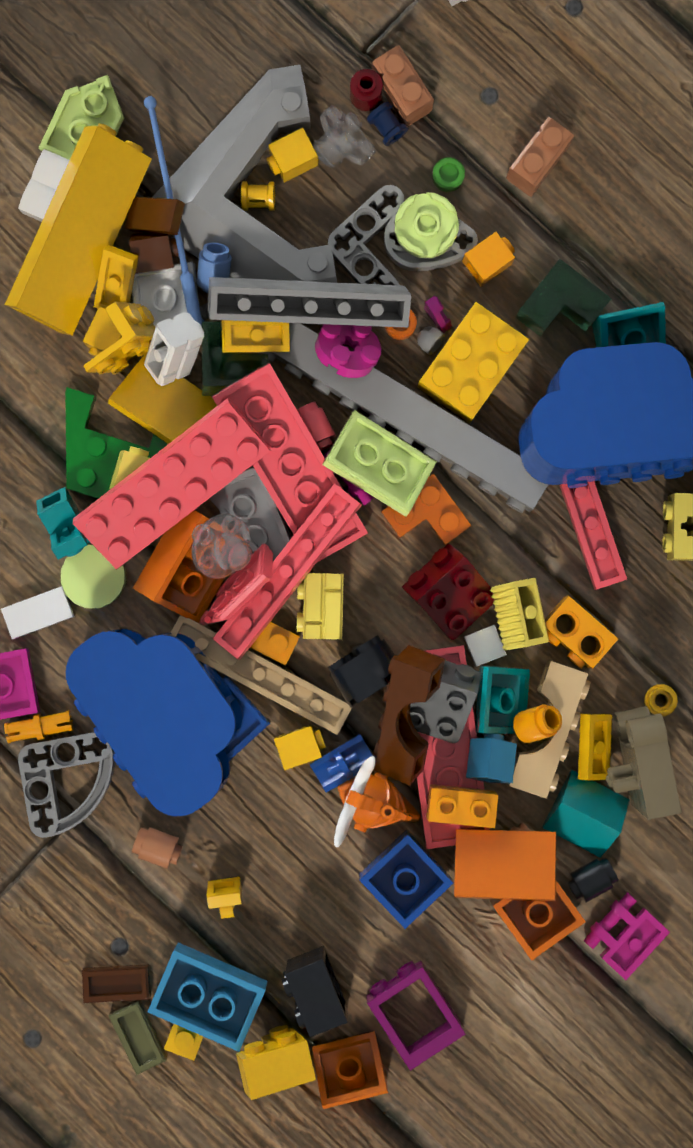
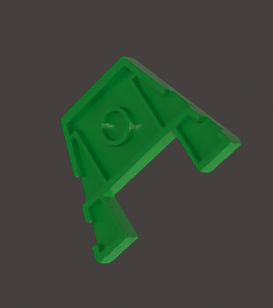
[65,387,168,499]

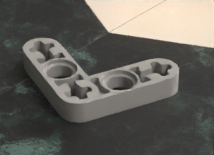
[328,185,404,285]

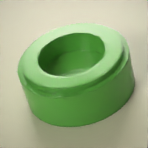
[432,157,465,192]

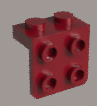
[402,543,494,640]

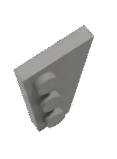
[209,468,291,561]

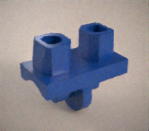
[309,734,376,793]

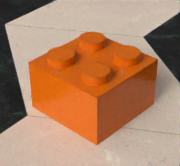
[489,880,586,961]

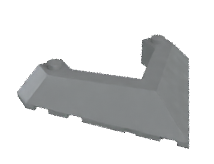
[152,65,337,283]

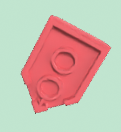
[199,543,273,625]

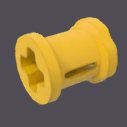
[241,181,275,211]

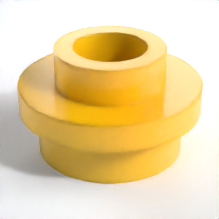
[644,684,678,717]

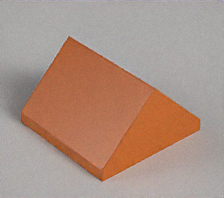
[312,1031,388,1109]

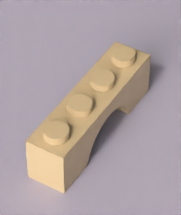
[507,660,591,799]

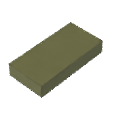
[108,1000,167,1075]

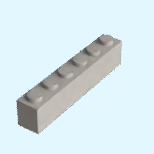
[208,277,411,328]

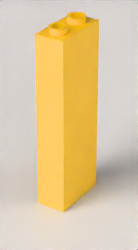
[5,123,152,336]

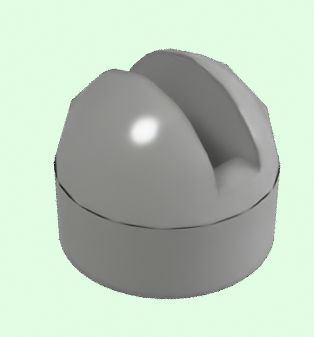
[417,326,446,355]

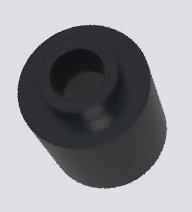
[567,858,619,903]

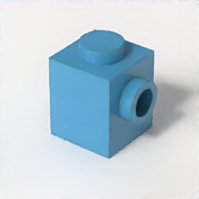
[466,733,517,783]

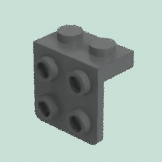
[410,654,481,743]

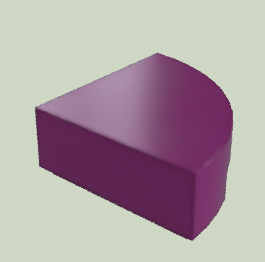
[424,295,452,333]

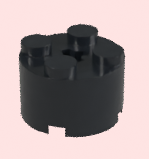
[328,635,395,708]

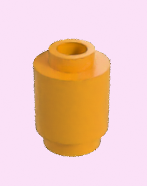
[513,704,562,743]

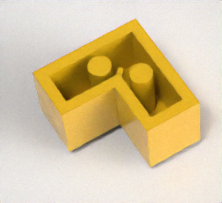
[236,1025,316,1100]

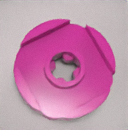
[315,324,381,378]

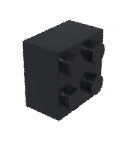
[282,946,348,1037]

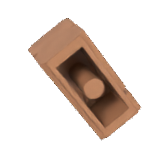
[371,45,434,126]
[506,117,574,197]

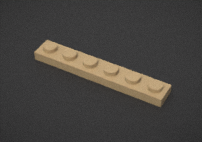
[169,615,352,735]

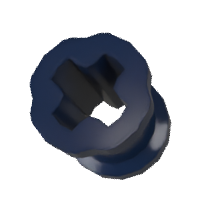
[367,102,409,146]

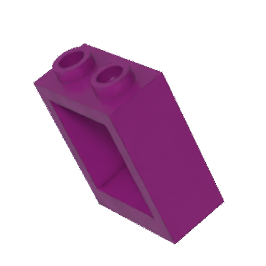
[366,960,466,1071]

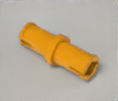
[4,710,74,744]

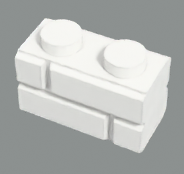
[144,312,204,386]

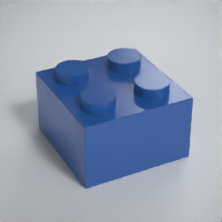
[359,829,453,929]

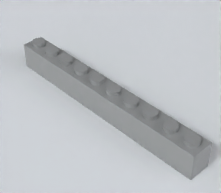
[256,323,548,513]

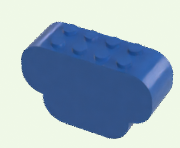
[519,342,693,488]
[66,629,243,816]

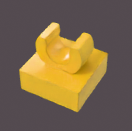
[207,877,242,919]

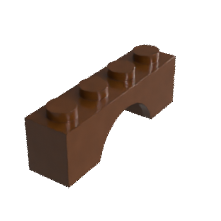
[373,645,445,786]

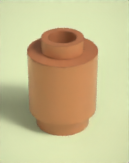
[132,827,183,869]

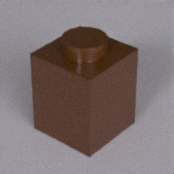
[129,233,179,274]

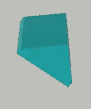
[592,302,666,347]
[475,665,530,734]
[542,769,630,858]

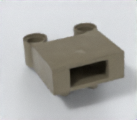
[606,706,682,820]

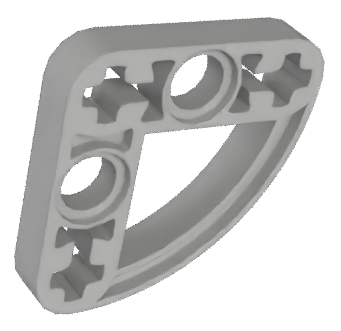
[18,732,115,838]

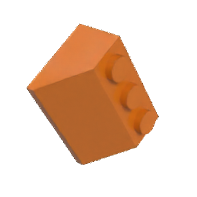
[133,510,245,623]

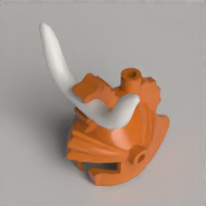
[334,756,421,847]

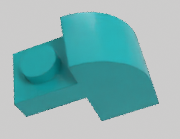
[36,487,89,560]

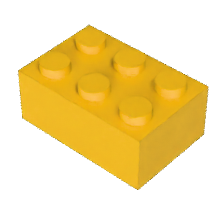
[417,302,529,424]

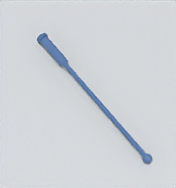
[144,96,205,327]

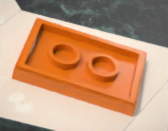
[454,829,557,901]

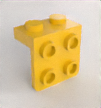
[83,301,155,375]

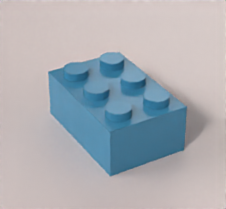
[147,942,268,1052]

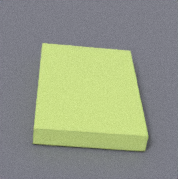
[322,410,437,517]

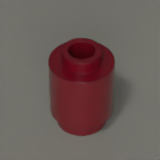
[350,69,383,111]

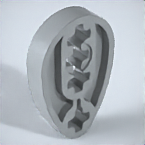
[384,213,478,271]

